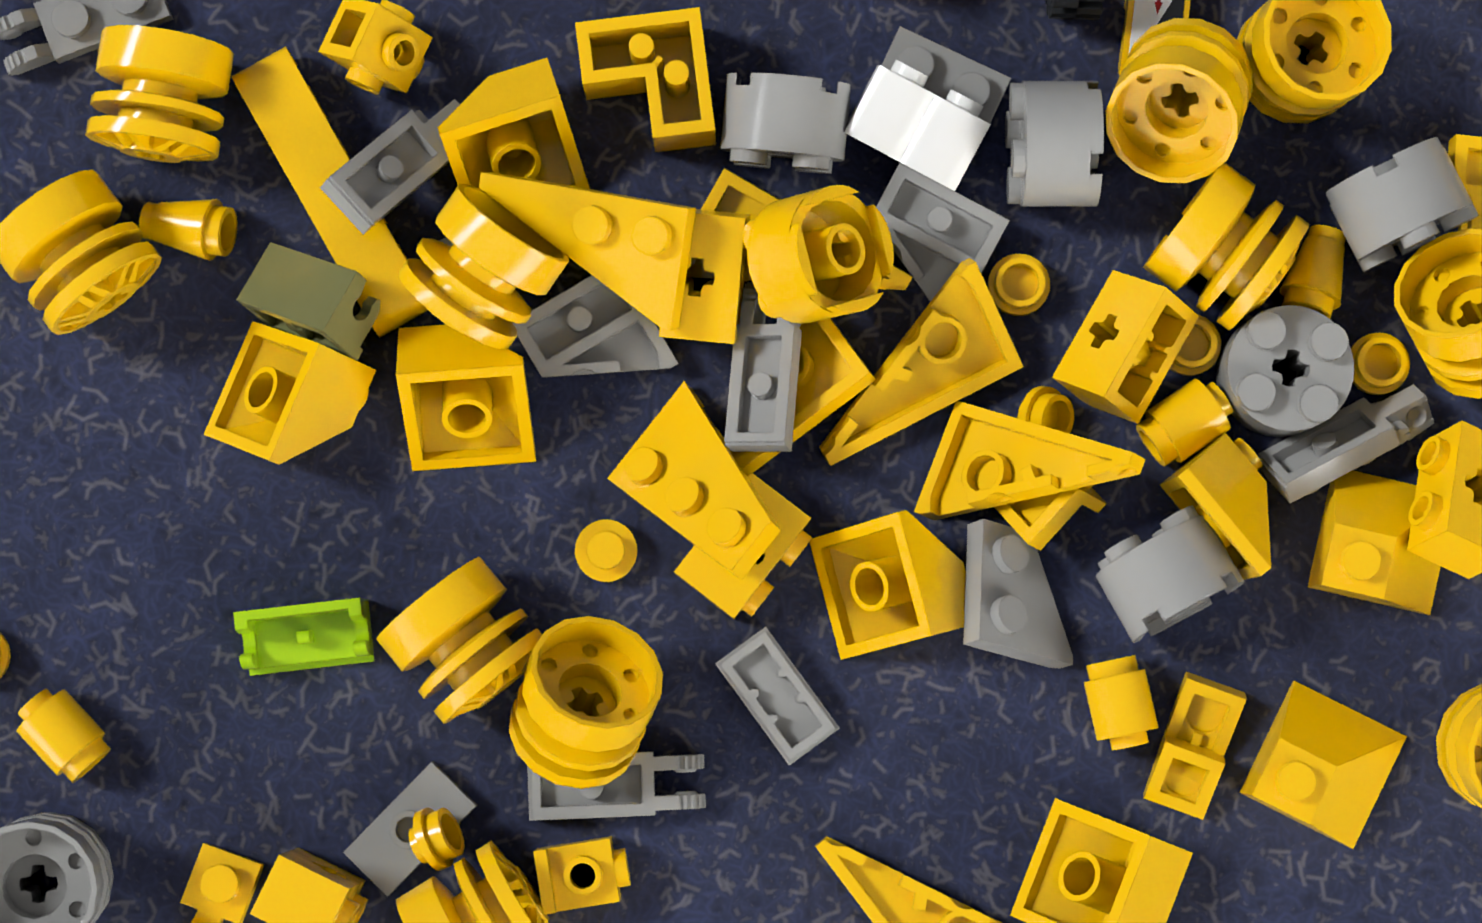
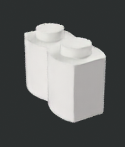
[844,60,991,191]

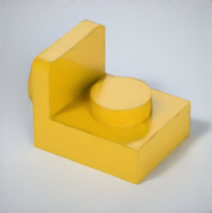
[994,485,1107,551]

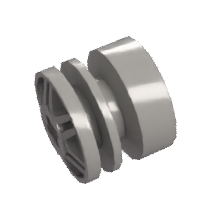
[0,812,114,923]

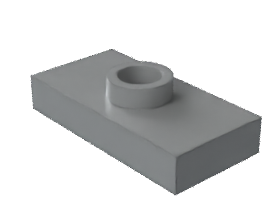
[715,627,840,765]
[343,761,477,897]

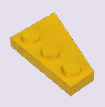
[607,381,781,581]

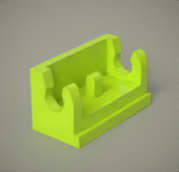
[233,598,375,676]

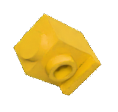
[533,836,631,915]

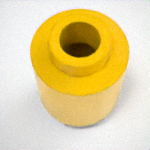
[1136,378,1233,467]
[1083,655,1159,750]
[16,688,111,783]

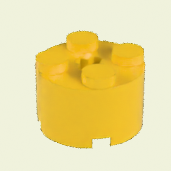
[742,185,894,324]

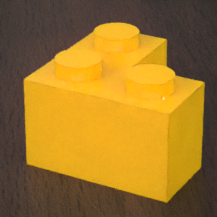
[575,7,716,152]

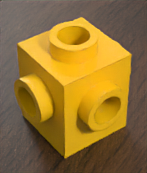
[318,0,433,95]

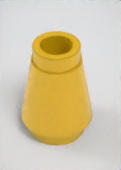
[139,199,237,261]
[1280,225,1346,319]

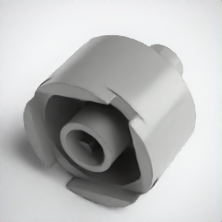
[720,73,851,174]
[1005,81,1104,207]
[1326,137,1479,272]
[1216,305,1354,437]
[1095,505,1245,643]

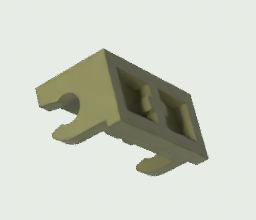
[236,242,380,360]

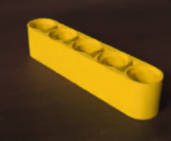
[232,46,428,338]

